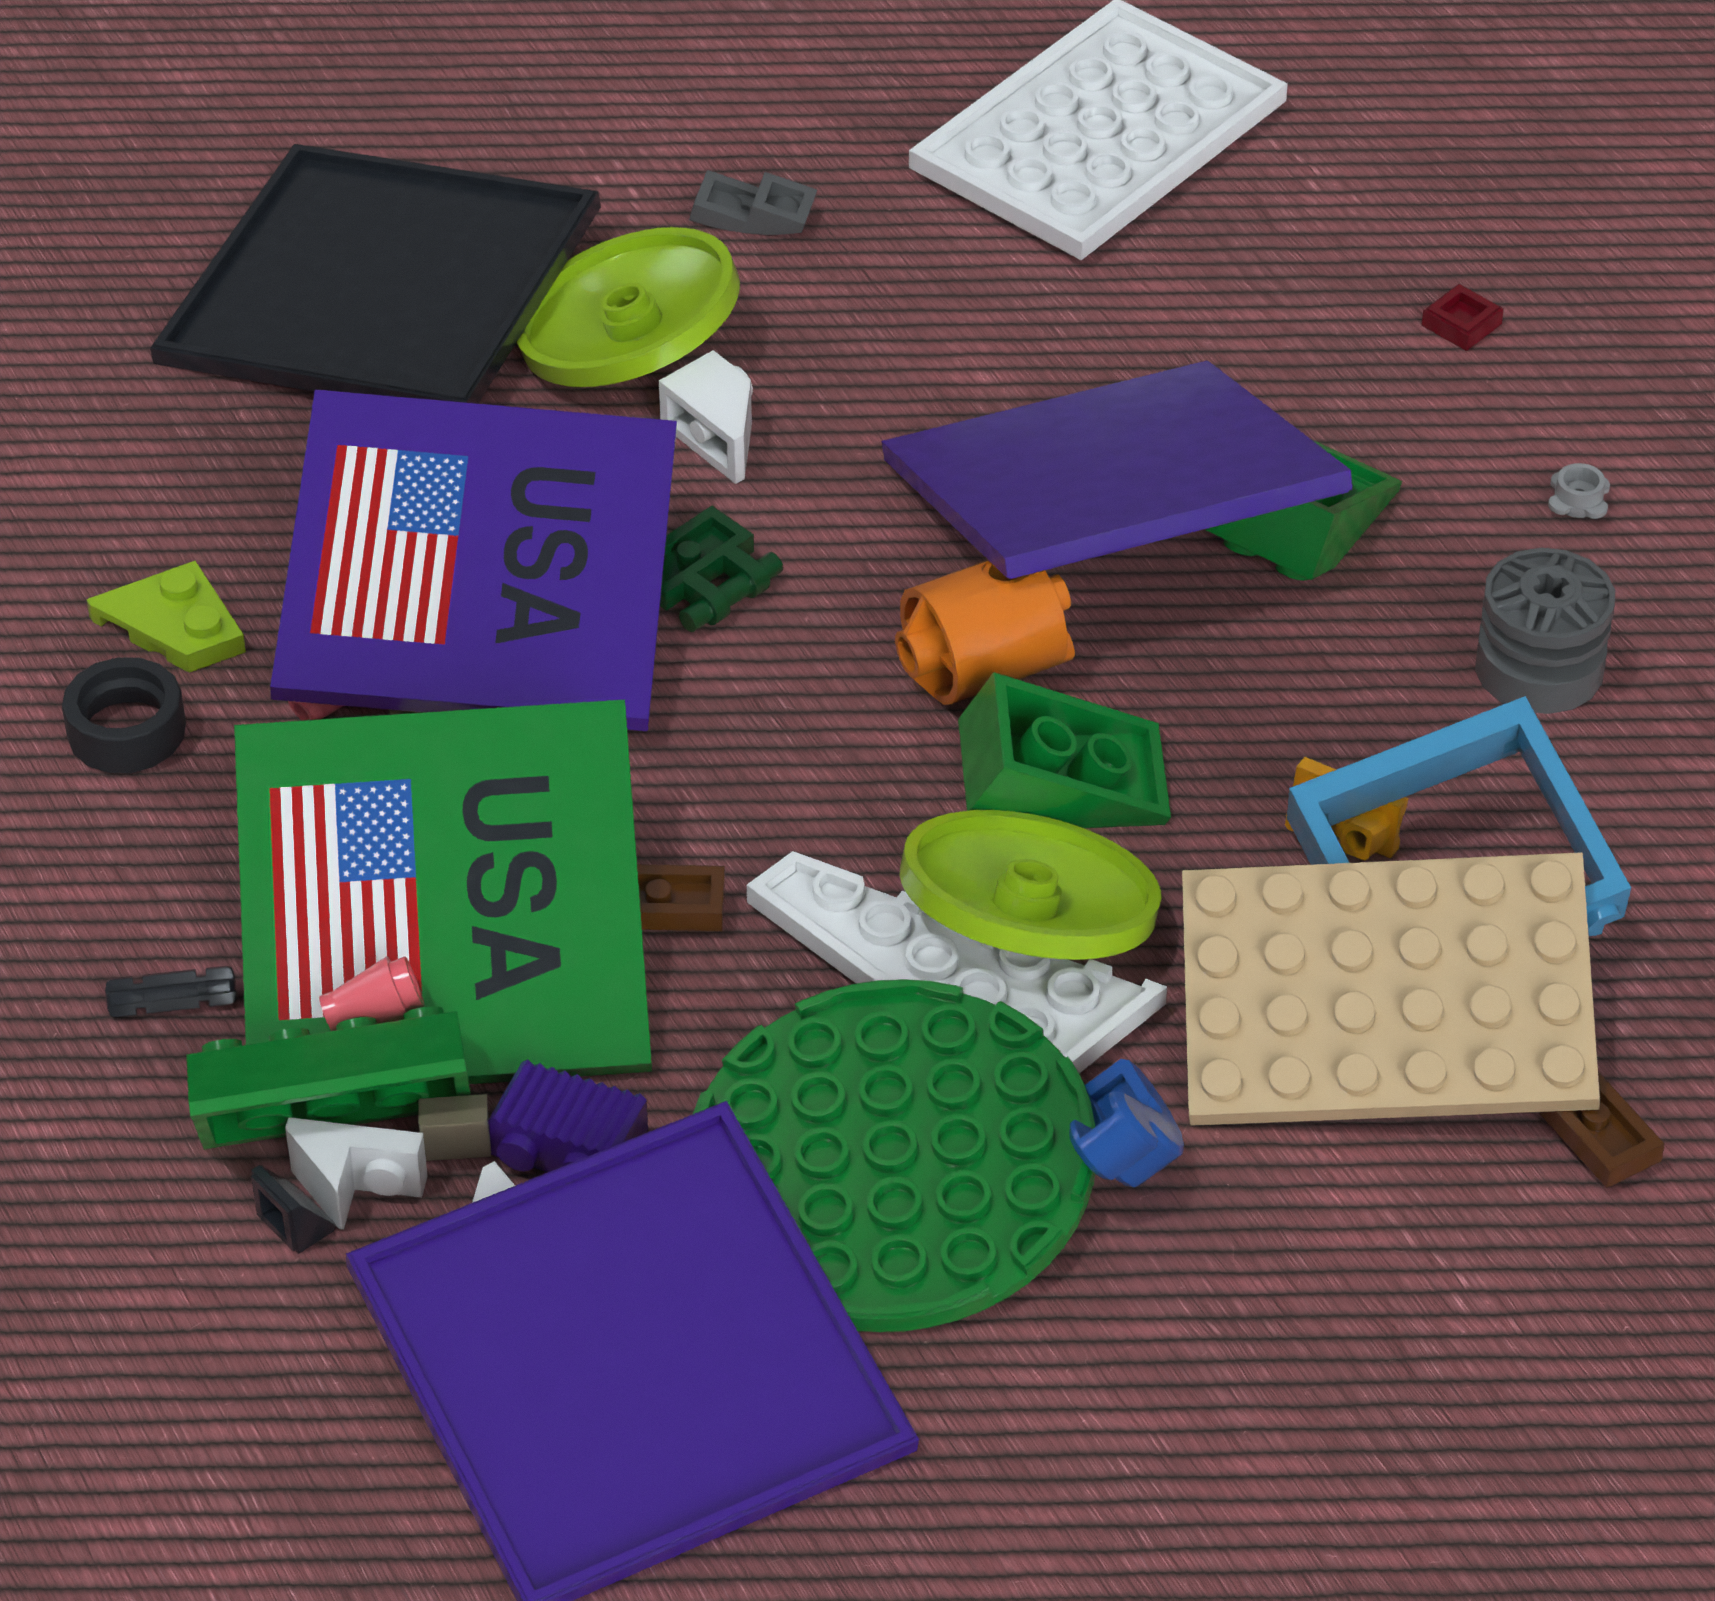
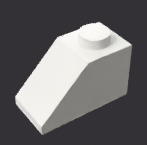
[659,350,753,484]

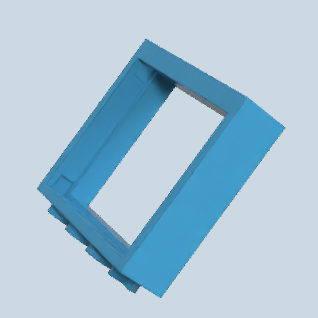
[1287,696,1631,936]

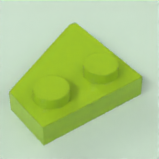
[87,561,246,673]

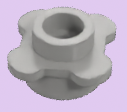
[1548,463,1610,519]

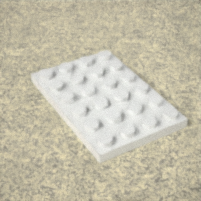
[909,0,1288,260]

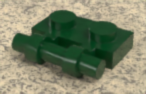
[660,505,783,632]

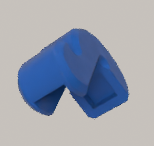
[1069,1059,1184,1187]

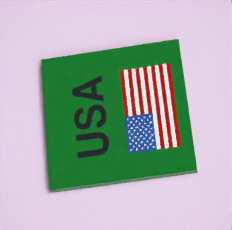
[234,699,652,1084]

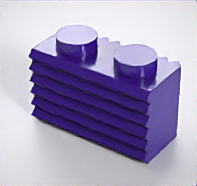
[488,1059,648,1172]

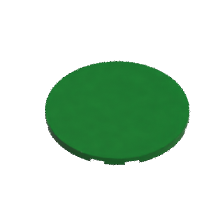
[693,979,1095,1332]

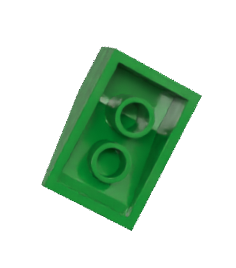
[1206,439,1402,581]
[958,672,1171,828]

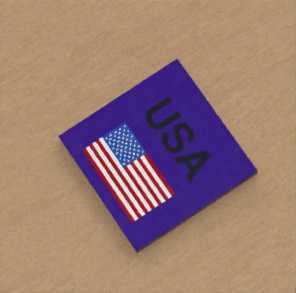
[270,390,677,731]

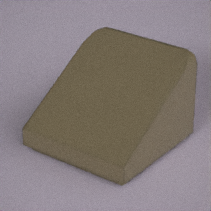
[418,1094,491,1161]

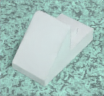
[285,1118,428,1229]

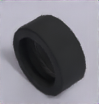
[62,657,186,773]

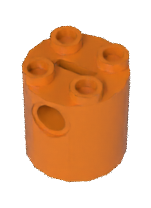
[895,560,1075,705]

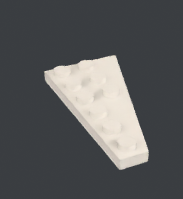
[746,851,1167,1073]

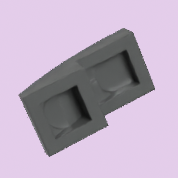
[689,170,817,235]

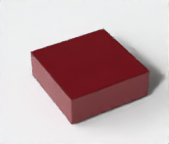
[1421,284,1504,351]

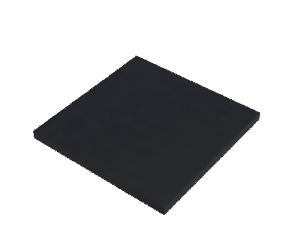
[150,144,601,404]

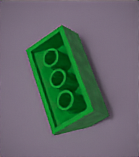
[186,1006,471,1150]

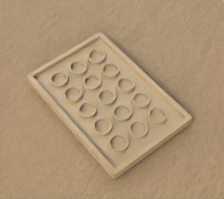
[1182,852,1600,1126]

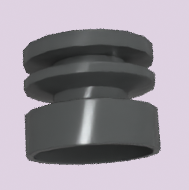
[1475,548,1616,714]

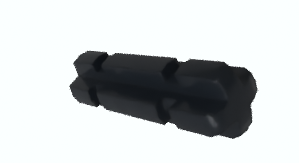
[105,966,237,1018]

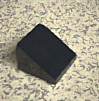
[251,1165,336,1254]

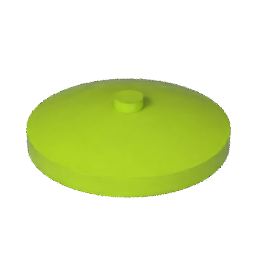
[517,227,740,387]
[899,810,1161,960]

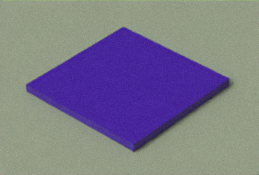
[882,360,1353,579]
[346,1101,919,1601]

